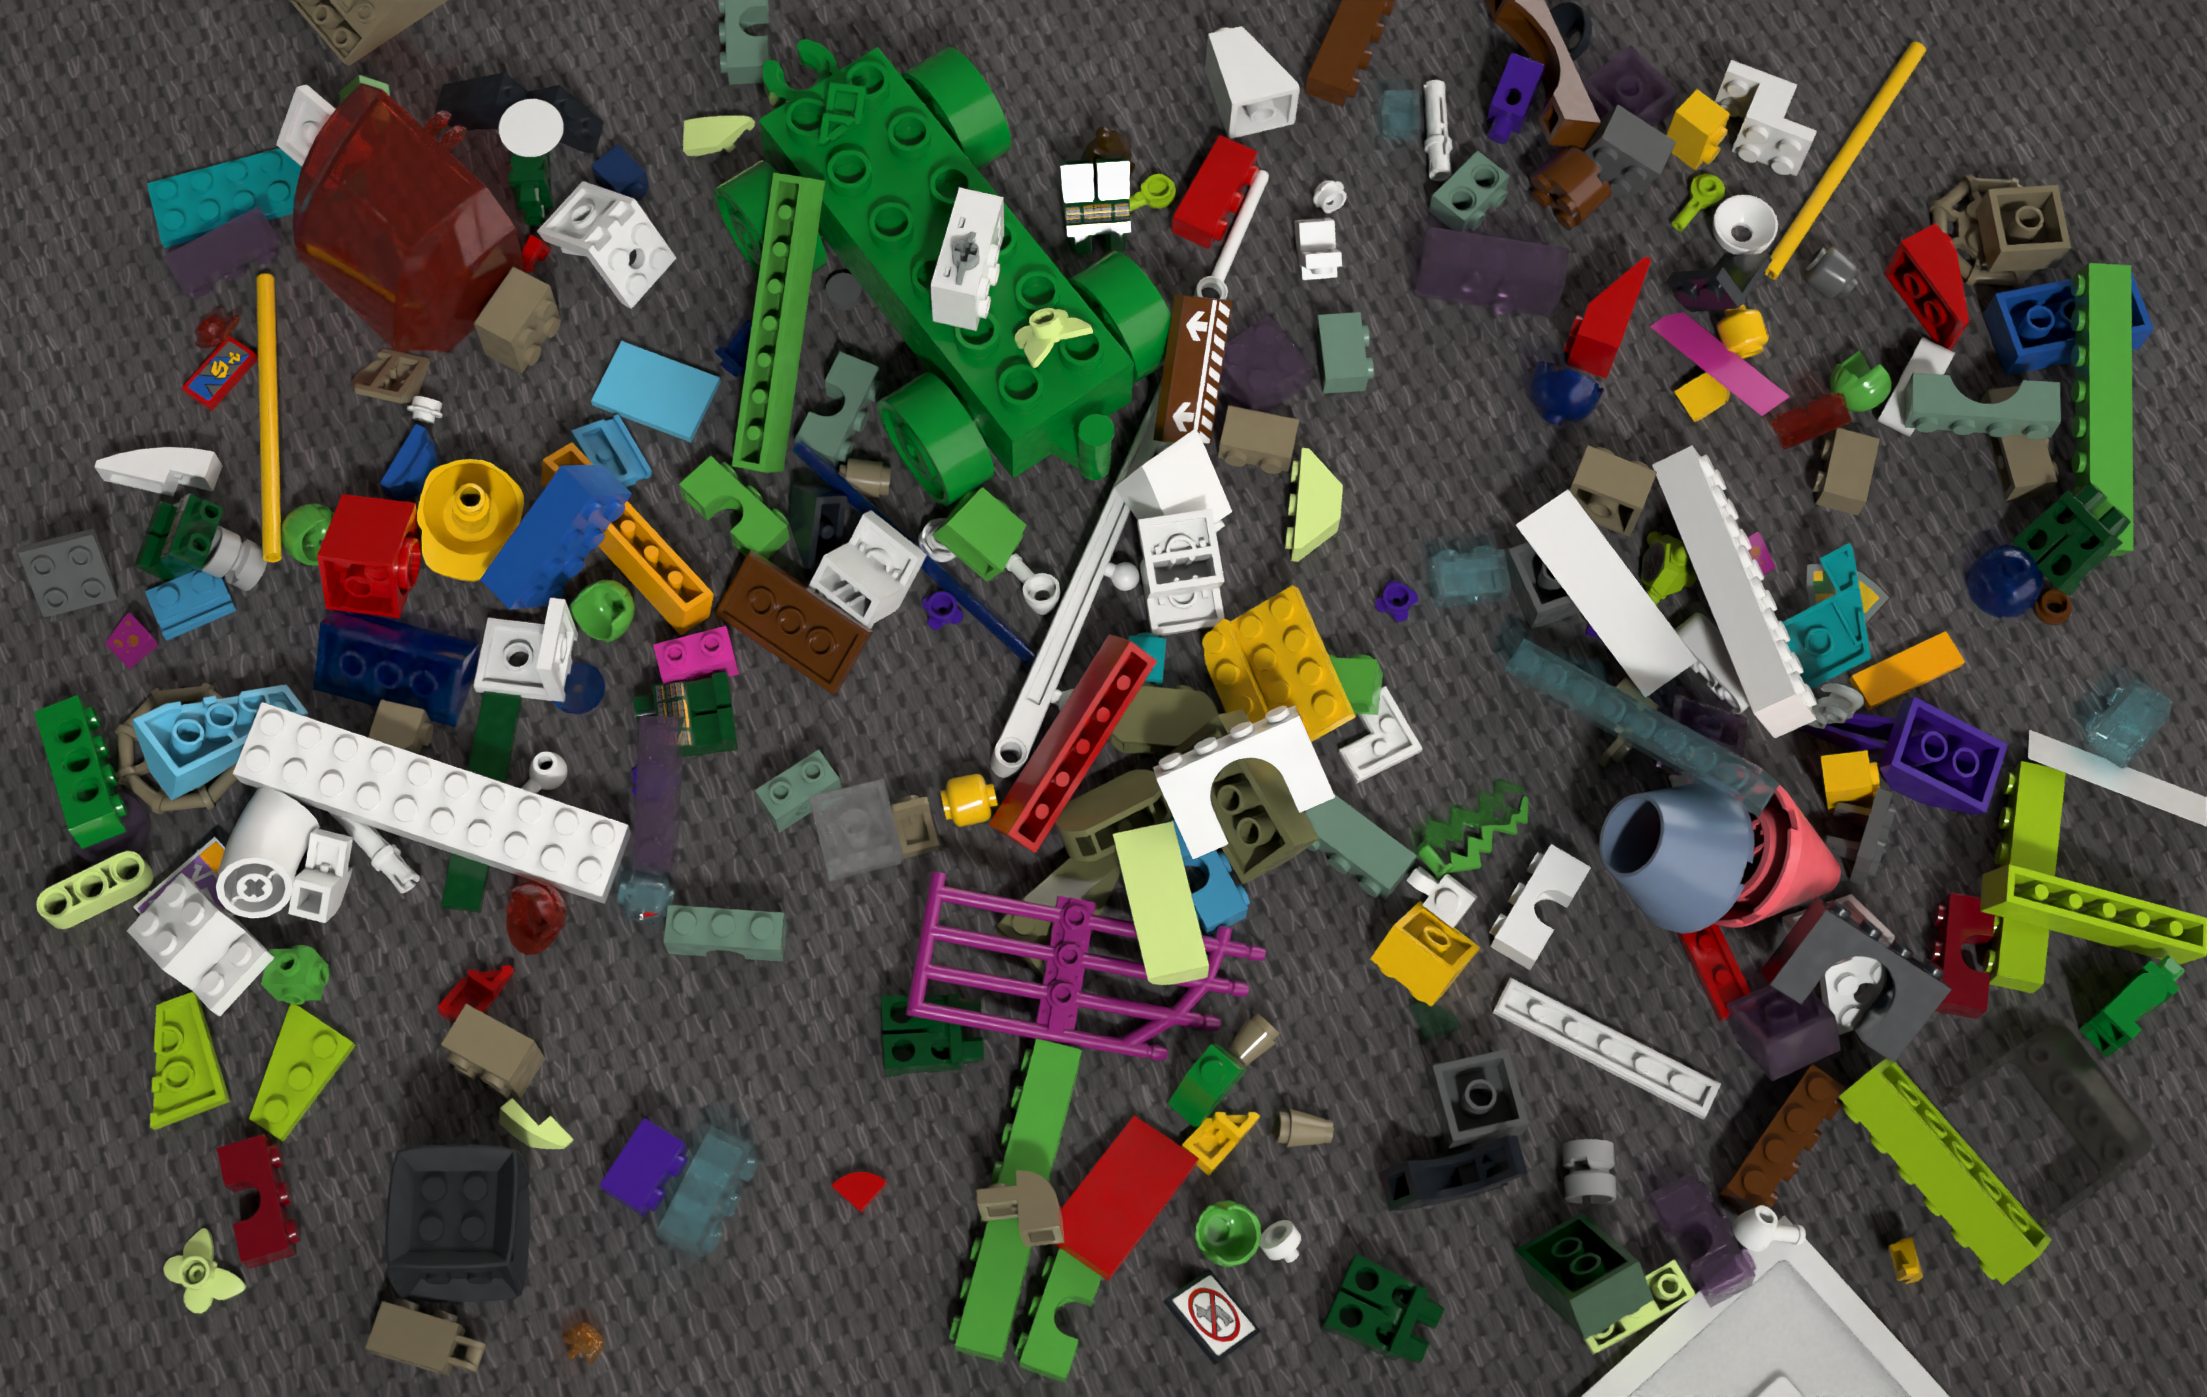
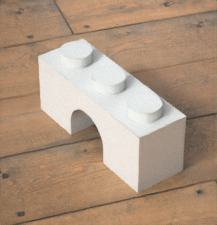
[1489,844,1591,970]

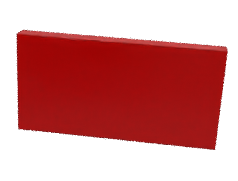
[1055,1115,1199,1281]

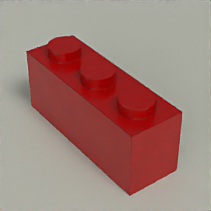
[1172,135,1259,249]

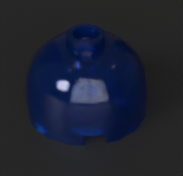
[1529,361,1605,426]
[1967,545,2044,618]

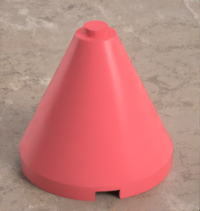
[1714,772,1841,928]

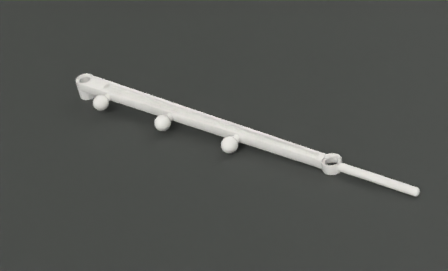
[990,170,1269,778]

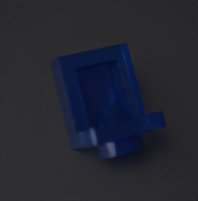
[714,320,752,377]

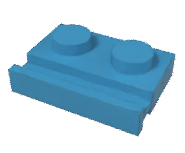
[570,414,652,487]
[145,570,237,641]

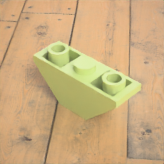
[1285,448,1343,562]
[1584,1260,1696,1355]

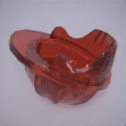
[505,880,567,955]

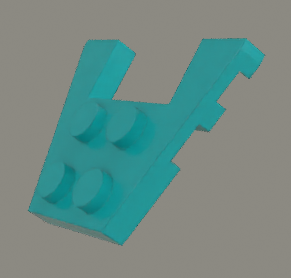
[1782,543,1872,690]

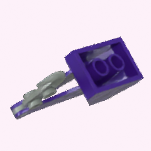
[1797,683,2008,815]

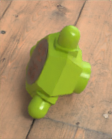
[1641,531,1698,606]

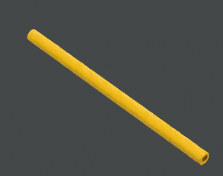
[1765,42,1926,280]
[256,274,282,562]

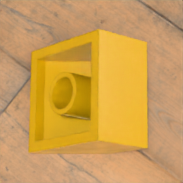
[1370,901,1481,1007]

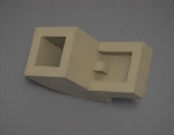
[977,1171,1064,1247]

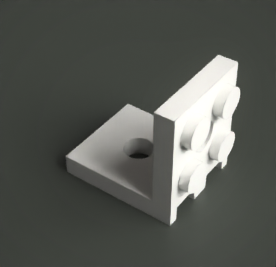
[537,181,676,309]
[473,598,578,703]
[1782,894,1895,1037]

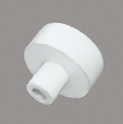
[1259,1220,1301,1263]

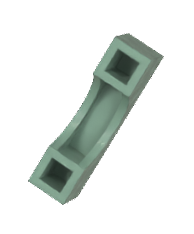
[1905,373,2061,440]

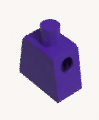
[1487,53,1544,144]

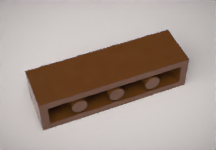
[1305,0,1397,107]

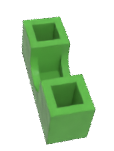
[679,456,790,560]
[1015,1248,1102,1383]

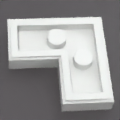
[1338,686,1423,784]

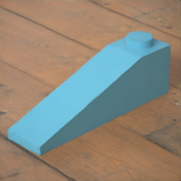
[132,684,308,801]

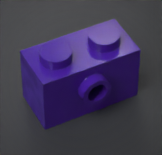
[599,1118,688,1217]

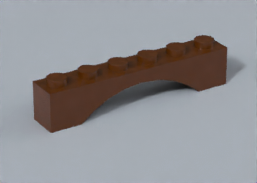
[1485,0,1601,148]

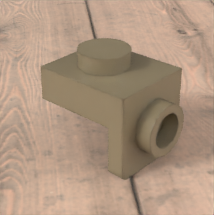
[890,795,939,859]

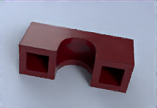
[1929,892,1995,1019]
[216,1134,301,1269]

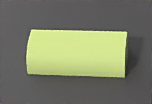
[1113,821,1209,985]

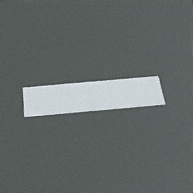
[1516,489,1698,698]
[2028,730,2207,827]

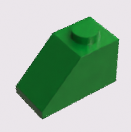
[1168,1044,1248,1129]

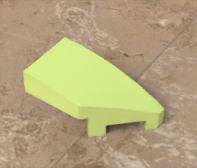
[683,116,755,156]
[499,1098,573,1149]

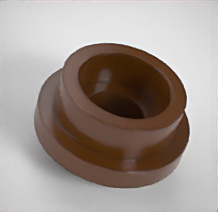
[2034,589,2072,625]

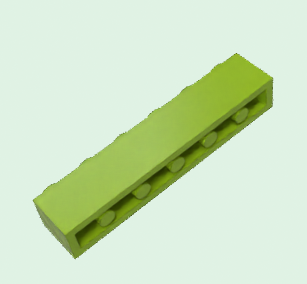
[1983,761,2066,993]
[1980,864,2207,965]

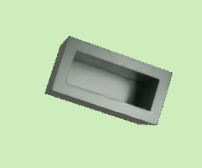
[1315,312,1374,394]

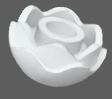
[919,518,957,562]

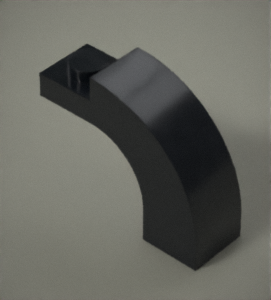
[1379,1135,1528,1211]

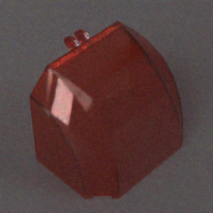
[293,83,525,353]

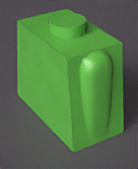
[932,487,1026,582]

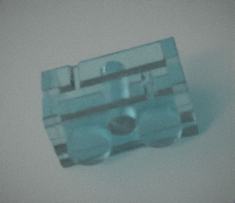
[1428,546,1511,609]
[2086,679,2172,769]

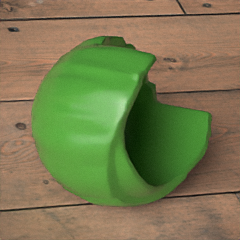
[1830,351,1891,412]
[281,503,334,566]
[569,580,635,643]
[1194,1200,1261,1267]

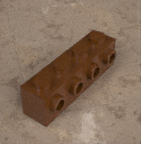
[1717,1064,1845,1213]

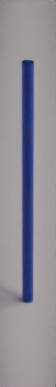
[792,441,1037,668]

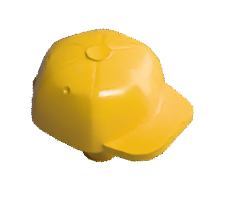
[417,459,524,582]

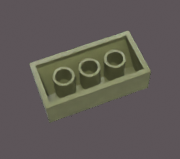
[1167,709,1319,884]

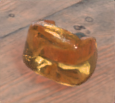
[561,1322,605,1364]

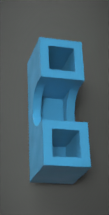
[1171,820,1250,936]

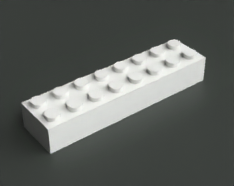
[1652,445,1817,738]

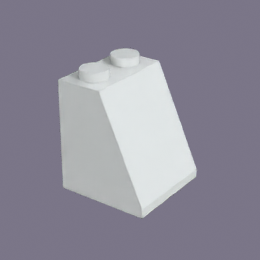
[1205,26,1300,139]
[1115,429,1232,532]

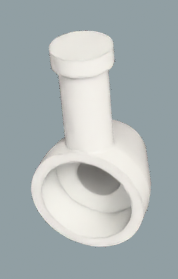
[1005,554,1060,615]
[521,752,568,794]
[1732,1206,1806,1251]

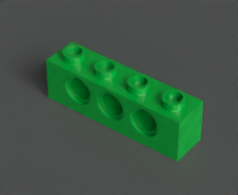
[34,695,128,849]

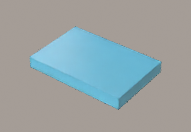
[591,341,721,442]

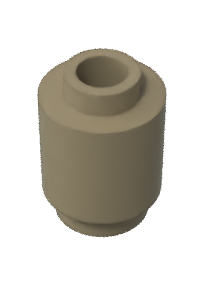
[838,458,892,498]

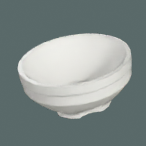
[1713,195,1778,256]

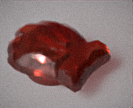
[195,313,239,349]

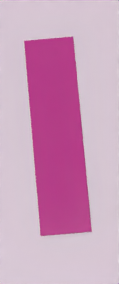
[1649,312,1790,416]

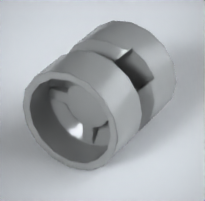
[201,526,267,591]
[1562,1139,1616,1204]

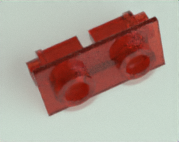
[1771,392,1852,450]

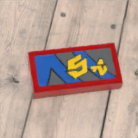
[182,335,258,412]

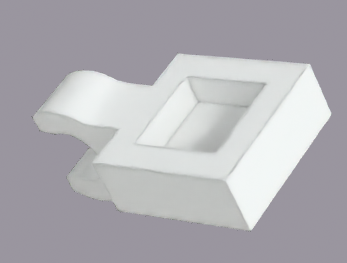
[1406,866,1478,928]

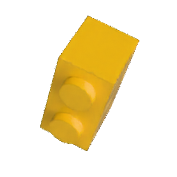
[1666,89,1730,170]
[1821,750,1880,813]

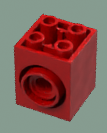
[317,494,422,618]

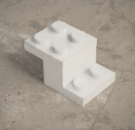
[1715,60,1817,176]
[1137,508,1224,636]
[808,511,927,629]
[127,873,274,1017]

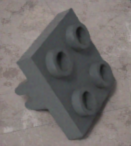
[18,528,118,618]
[1824,788,1896,886]

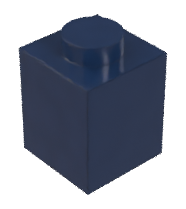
[591,145,649,202]

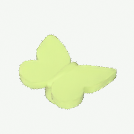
[1015,308,1093,368]
[163,1228,246,1313]

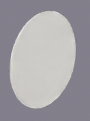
[499,99,563,157]

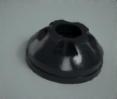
[1550,2,1592,61]

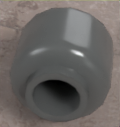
[1804,246,1858,299]

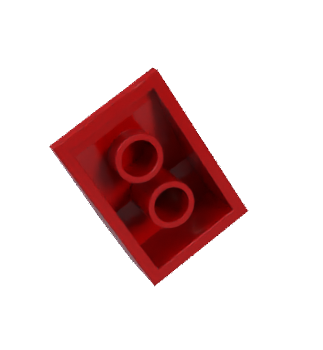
[1883,223,1969,351]
[1564,256,1652,379]

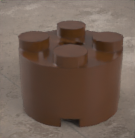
[1531,146,1611,230]

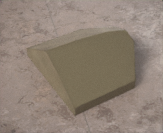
[350,349,430,404]

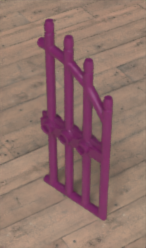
[906,871,1266,1061]

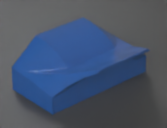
[380,424,438,501]

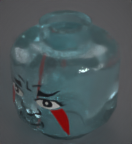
[616,871,675,925]

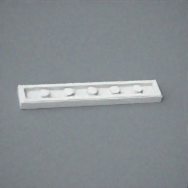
[1493,978,1721,1120]

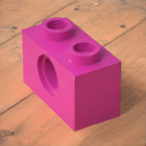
[653,626,739,685]

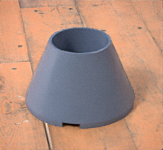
[1599,782,1754,933]

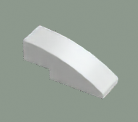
[94,447,223,496]

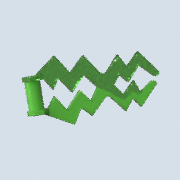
[1414,780,1528,882]

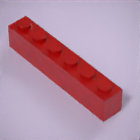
[988,634,1157,853]

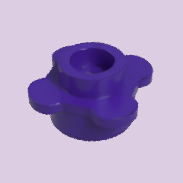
[1375,581,1418,622]
[922,590,963,630]

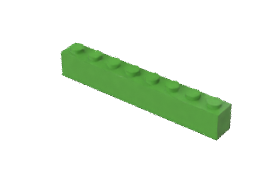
[732,172,825,473]
[2071,263,2133,556]
[949,1038,1082,1363]

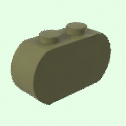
[1108,682,1218,756]
[1055,770,1172,862]

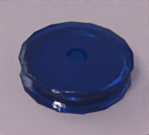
[552,662,606,714]

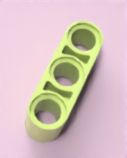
[36,851,154,929]

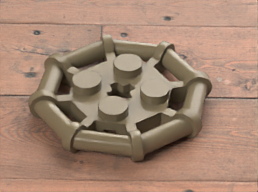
[1929,174,2039,289]
[115,683,237,815]

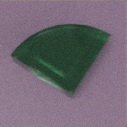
[1410,1003,1462,1043]

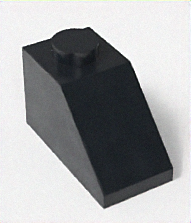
[788,485,847,569]

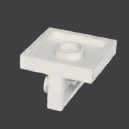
[276,85,372,186]

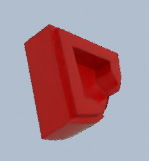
[514,234,551,272]
[831,1172,888,1213]

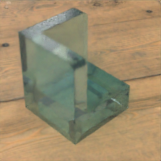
[1380,90,1421,141]

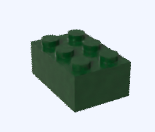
[1515,1212,1654,1340]

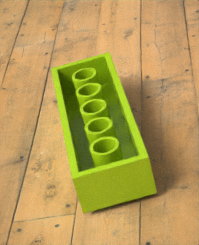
[1839,1058,2052,1285]

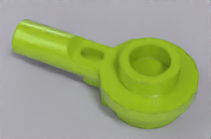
[1129,174,1176,212]
[1672,174,1725,232]

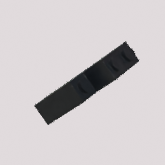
[434,72,604,153]

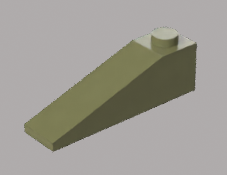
[996,851,1122,979]

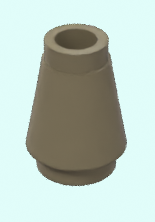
[1227,1013,1279,1067]
[1273,1108,1334,1148]

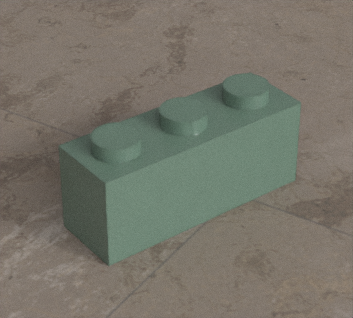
[1305,793,1417,900]

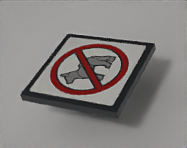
[1163,1269,1261,1365]

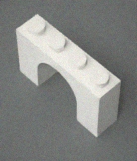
[1153,705,1335,859]

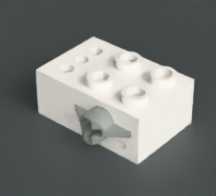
[931,187,1004,331]

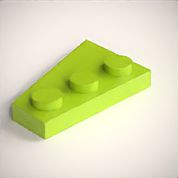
[150,992,230,1130]
[249,1004,356,1142]

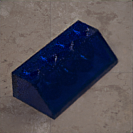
[313,610,480,727]

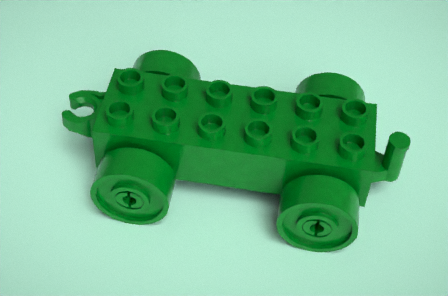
[713,39,1171,507]

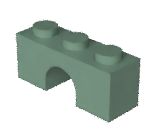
[718,0,770,84]
[794,352,884,471]
[664,905,787,961]

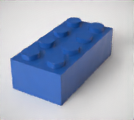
[1983,271,2154,376]
[480,464,632,610]

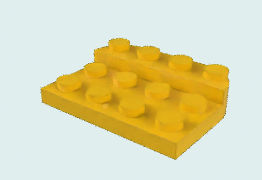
[1202,585,1356,742]

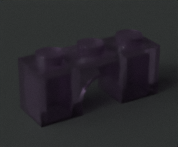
[1648,1173,1756,1308]

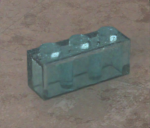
[656,1126,759,1260]

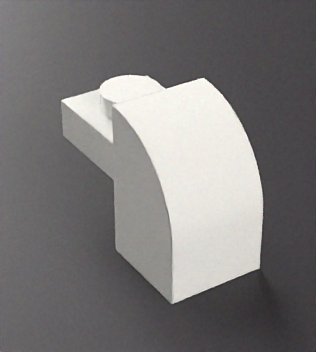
[1295,218,1342,280]
[288,828,353,923]

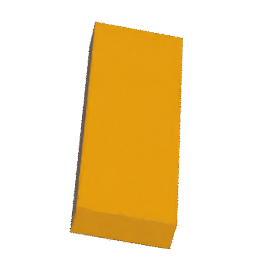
[1849,631,1965,710]

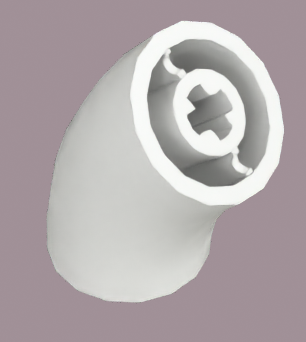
[216,787,320,918]

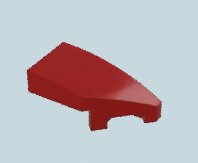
[438,965,514,1024]

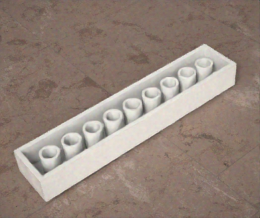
[233,702,631,904]

